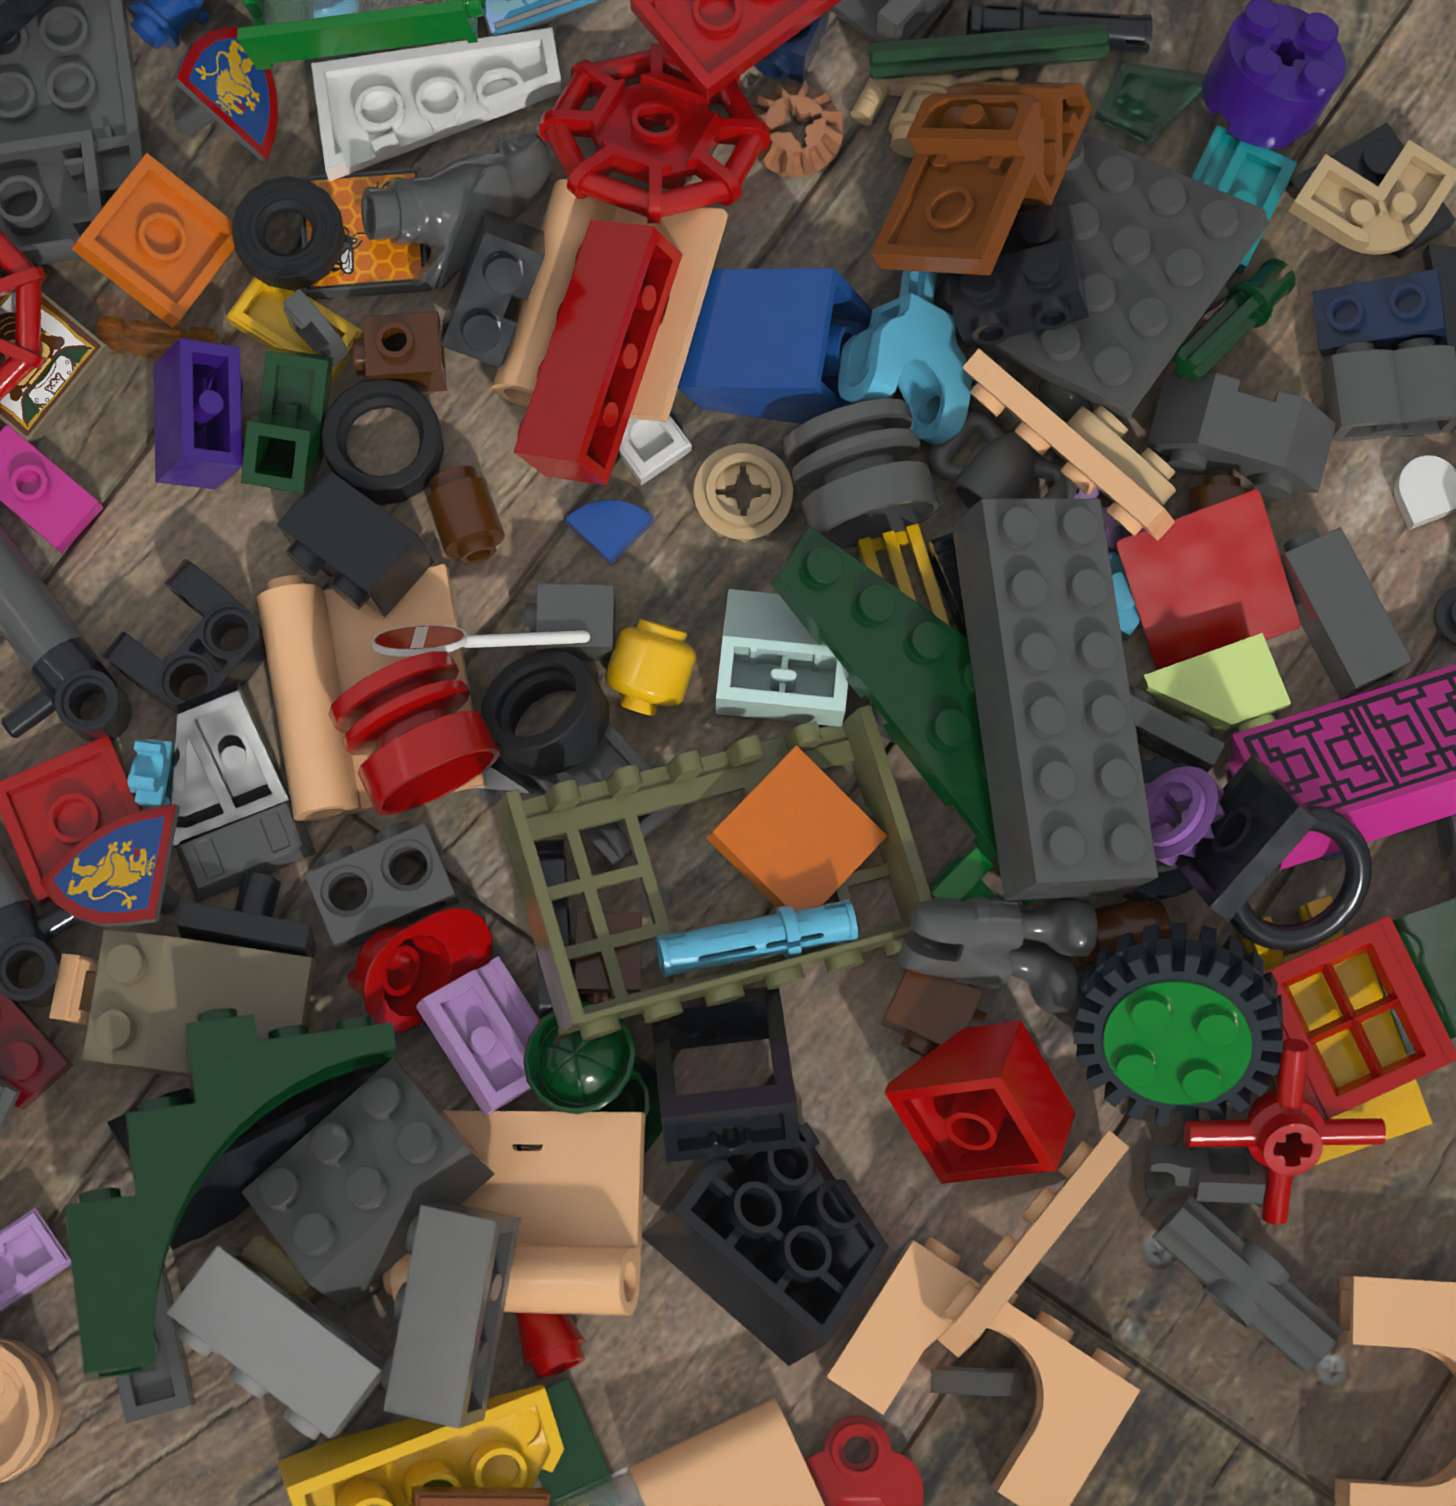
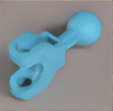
[838,270,972,445]

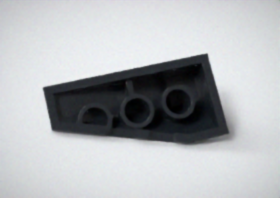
[107,1064,385,1250]

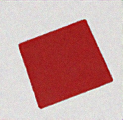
[1116,489,1301,670]

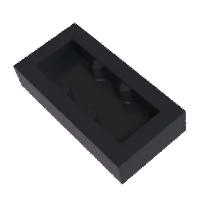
[177,872,316,958]

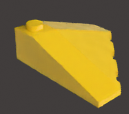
[276,1384,564,1506]

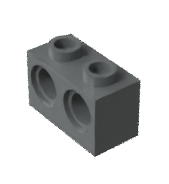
[304,821,460,953]

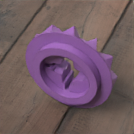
[1145,766,1225,866]

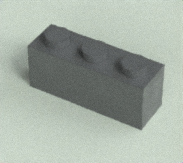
[382,1202,520,1429]

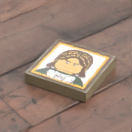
[0,290,113,446]

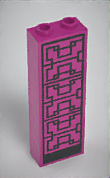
[1224,664,1456,870]

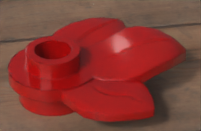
[804,1415,923,1506]

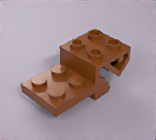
[871,81,1093,275]

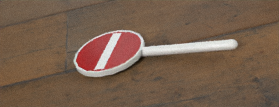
[371,625,590,657]

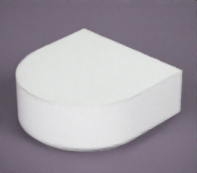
[619,416,692,486]
[1394,455,1456,530]

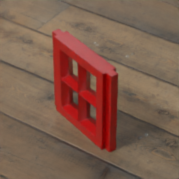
[1263,915,1456,1119]

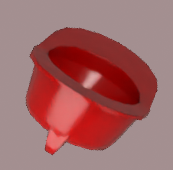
[347,907,492,1032]

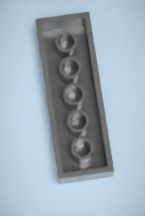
[952,499,1158,901]

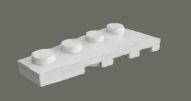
[311,27,562,182]

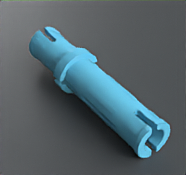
[655,899,858,978]

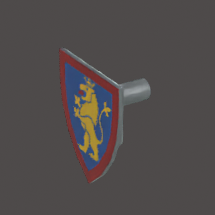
[173,27,279,163]
[39,804,181,927]

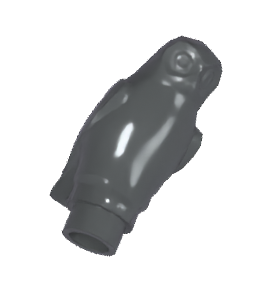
[361,133,553,291]

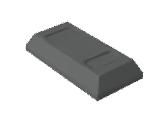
[175,796,317,902]

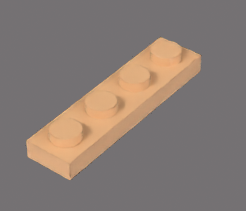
[962,349,1175,541]
[938,1130,1130,1358]

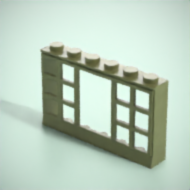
[494,705,932,1040]

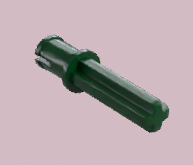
[1173,259,1296,381]

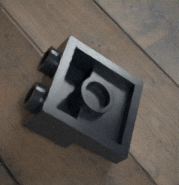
[948,201,1089,348]

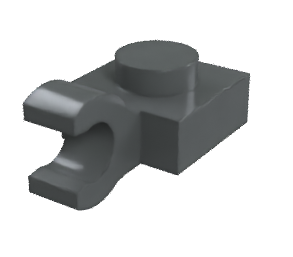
[1144,1145,1266,1204]

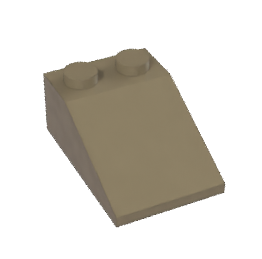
[82,929,316,1077]

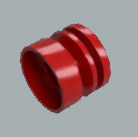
[328,651,500,815]

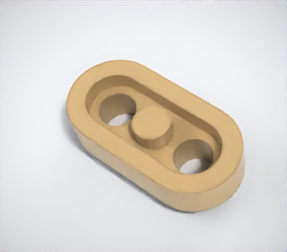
[1066,406,1176,506]

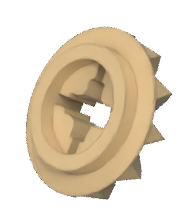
[693,443,793,544]

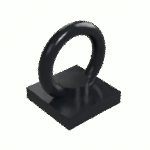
[1175,754,1372,950]

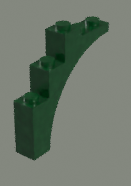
[65,1008,396,1382]

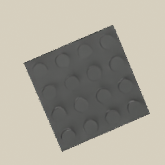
[933,132,1268,420]

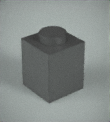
[524,583,616,661]

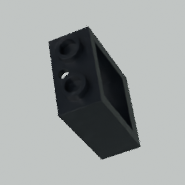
[652,987,800,1163]

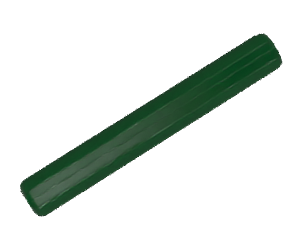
[867,23,1110,80]

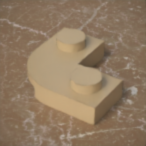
[1288,140,1456,254]

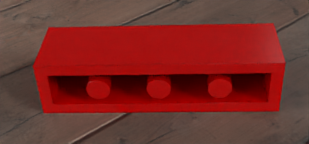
[513,220,683,486]

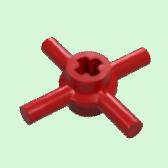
[1184,1039,1386,1225]

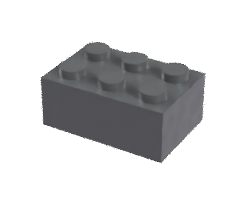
[242,1058,495,1310]

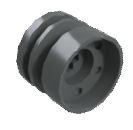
[783,398,940,549]

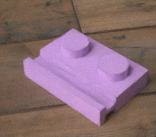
[416,956,540,1116]

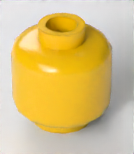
[605,618,696,716]

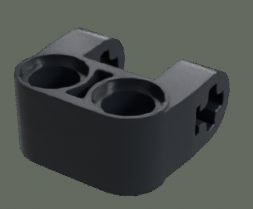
[102,559,266,713]

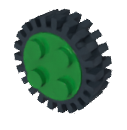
[1073,922,1283,1127]

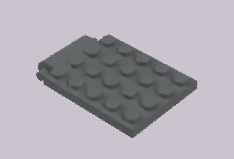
[0,0,146,271]

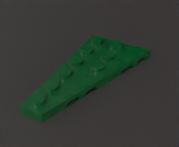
[770,526,1036,906]

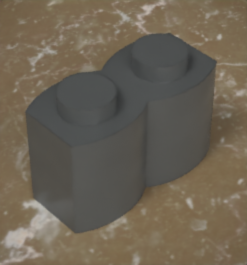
[1321,338,1456,441]

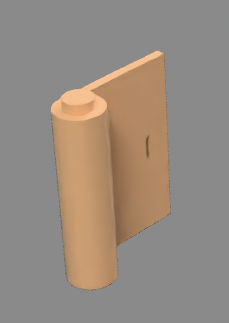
[492,179,729,422]
[257,564,487,821]
[383,1110,646,1316]

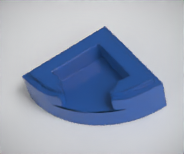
[565,500,654,566]

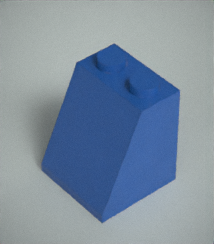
[678,268,872,424]

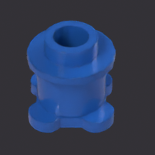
[129,0,210,49]

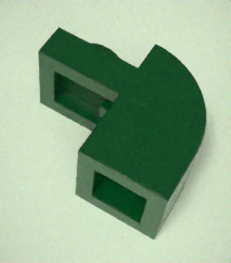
[241,347,333,493]

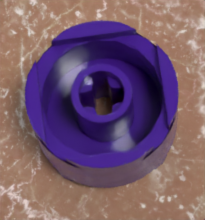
[1202,0,1346,149]

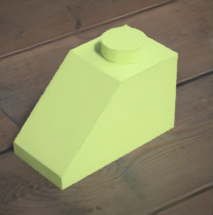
[1136,633,1291,737]

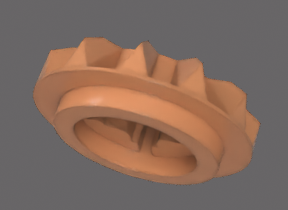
[753,81,843,177]

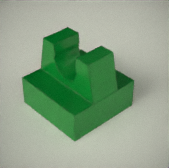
[928,847,997,901]

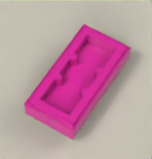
[0,424,104,554]

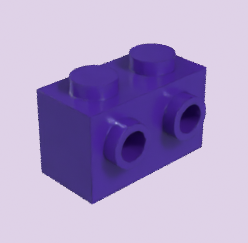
[153,338,245,490]

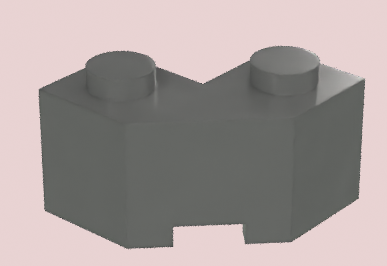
[1147,373,1336,499]

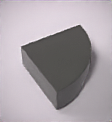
[283,289,349,367]
[930,1366,1024,1396]

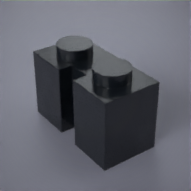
[441,209,545,368]
[277,468,434,618]

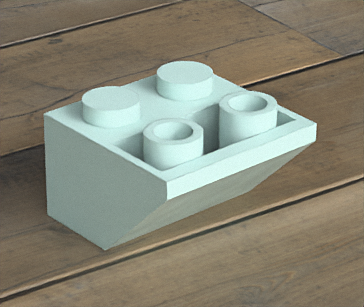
[716,589,849,727]

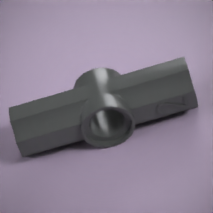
[1151,1195,1343,1373]

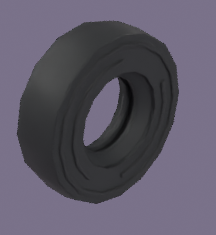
[232,176,345,290]

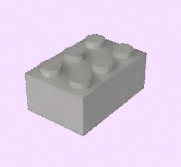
[167,1246,386,1440]

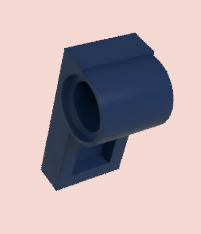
[1312,269,1447,357]

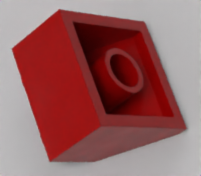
[884,1020,1076,1184]

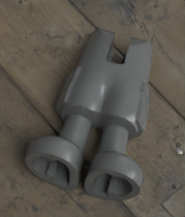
[898,896,1098,1013]

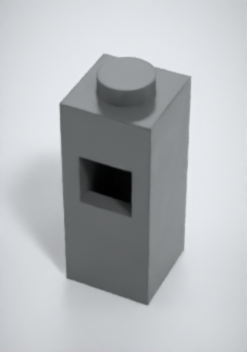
[1281,527,1412,700]

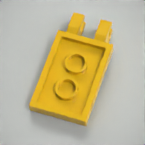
[1239,895,1433,1165]

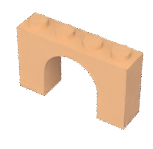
[824,1237,1140,1506]
[1334,1276,1456,1506]

